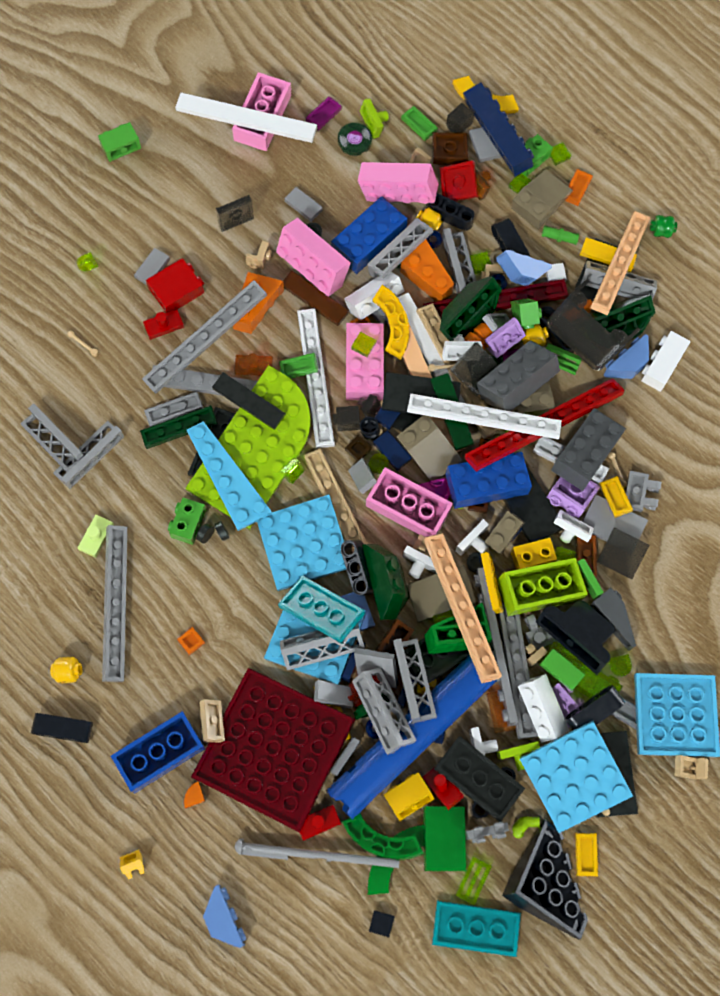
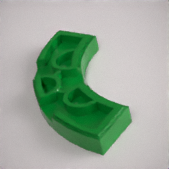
[342,813,424,860]
[368,825,424,895]

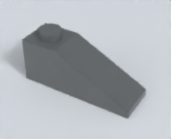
[590,588,636,651]

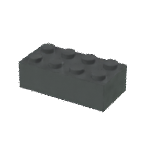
[477,340,560,411]
[551,408,626,491]

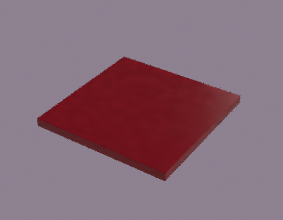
[191,668,355,833]

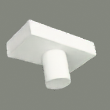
[442,336,483,361]
[554,509,594,543]
[455,519,489,556]
[403,545,437,579]
[469,727,498,755]

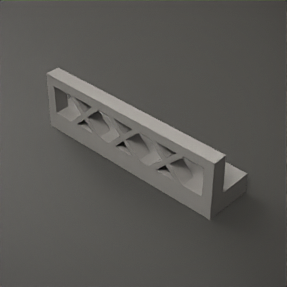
[367,218,433,279]
[442,228,476,295]
[581,260,657,300]
[20,404,84,472]
[53,421,124,489]
[280,623,365,671]
[393,638,437,723]
[352,668,416,755]

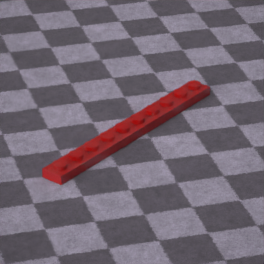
[465,378,625,472]

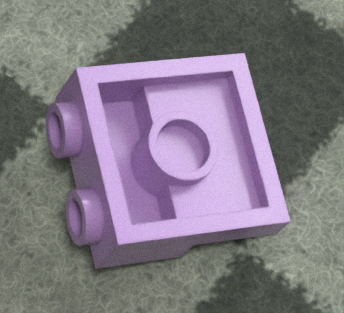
[547,477,600,518]

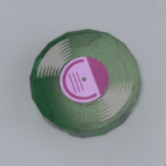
[338,123,372,156]

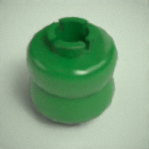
[650,215,677,238]

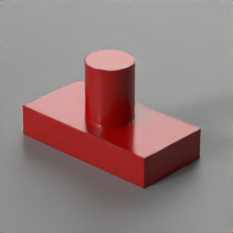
[143,309,184,340]
[422,766,464,810]
[300,805,341,841]

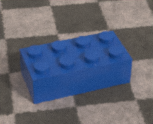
[331,196,407,274]
[445,452,532,509]
[111,711,205,794]

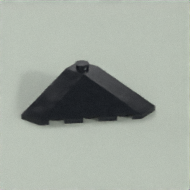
[502,820,588,940]

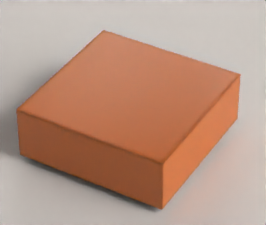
[177,627,205,656]

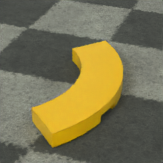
[452,76,519,114]
[372,285,409,360]

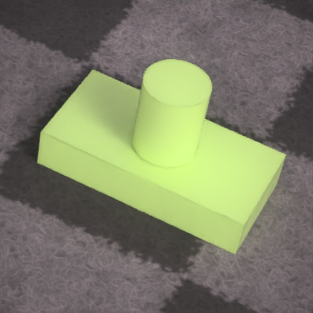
[78,515,114,558]

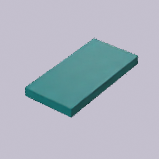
[278,575,365,643]
[432,901,521,957]

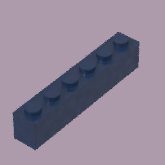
[463,82,534,177]

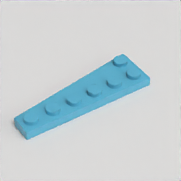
[187,421,272,531]

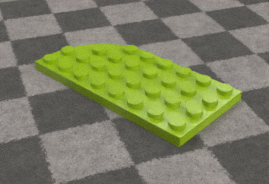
[185,365,311,530]

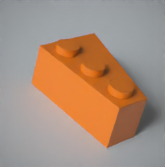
[400,239,454,301]
[233,272,284,334]

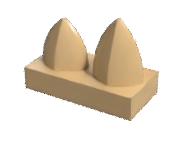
[199,699,225,743]

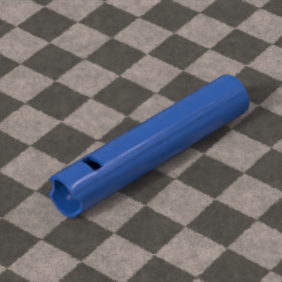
[326,655,497,820]

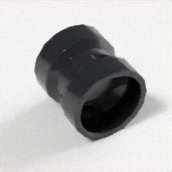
[360,416,380,440]

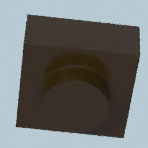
[345,435,372,462]

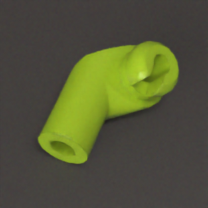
[512,817,540,838]

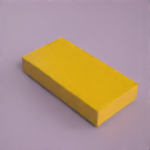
[600,476,633,518]
[575,833,598,877]

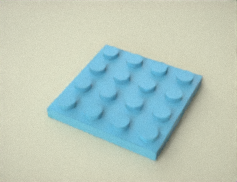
[257,495,346,591]
[264,585,366,685]
[634,673,720,757]
[520,721,633,833]

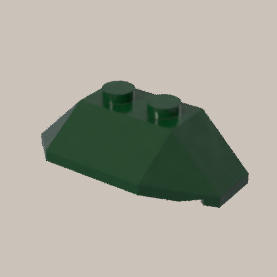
[440,276,502,341]
[584,295,656,349]
[362,544,410,620]

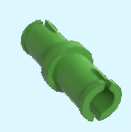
[541,225,579,245]

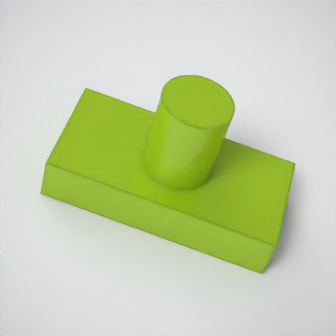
[360,99,389,139]
[496,741,540,771]

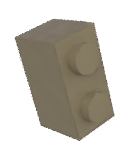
[485,511,525,554]

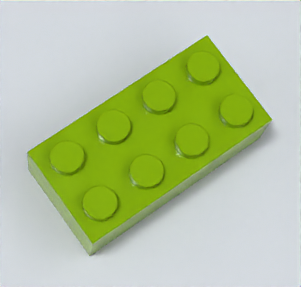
[497,558,588,617]

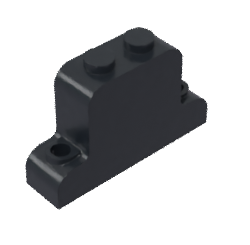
[536,600,615,675]

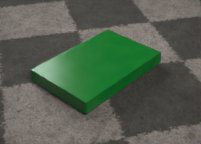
[423,806,466,871]

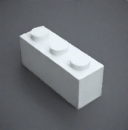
[344,272,405,320]
[641,331,691,392]
[518,674,570,743]

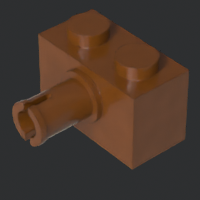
[374,619,414,659]

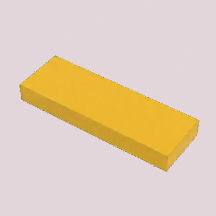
[580,237,637,272]
[481,552,504,614]

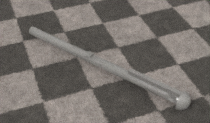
[235,838,399,868]

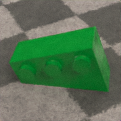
[424,602,492,654]

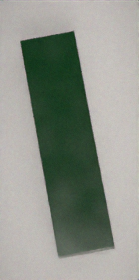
[430,373,474,450]
[140,405,218,449]

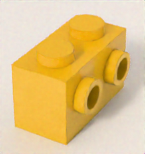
[511,538,557,570]
[383,772,434,821]

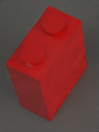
[146,258,204,313]

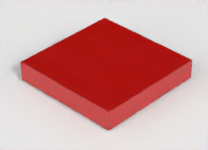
[439,161,478,201]

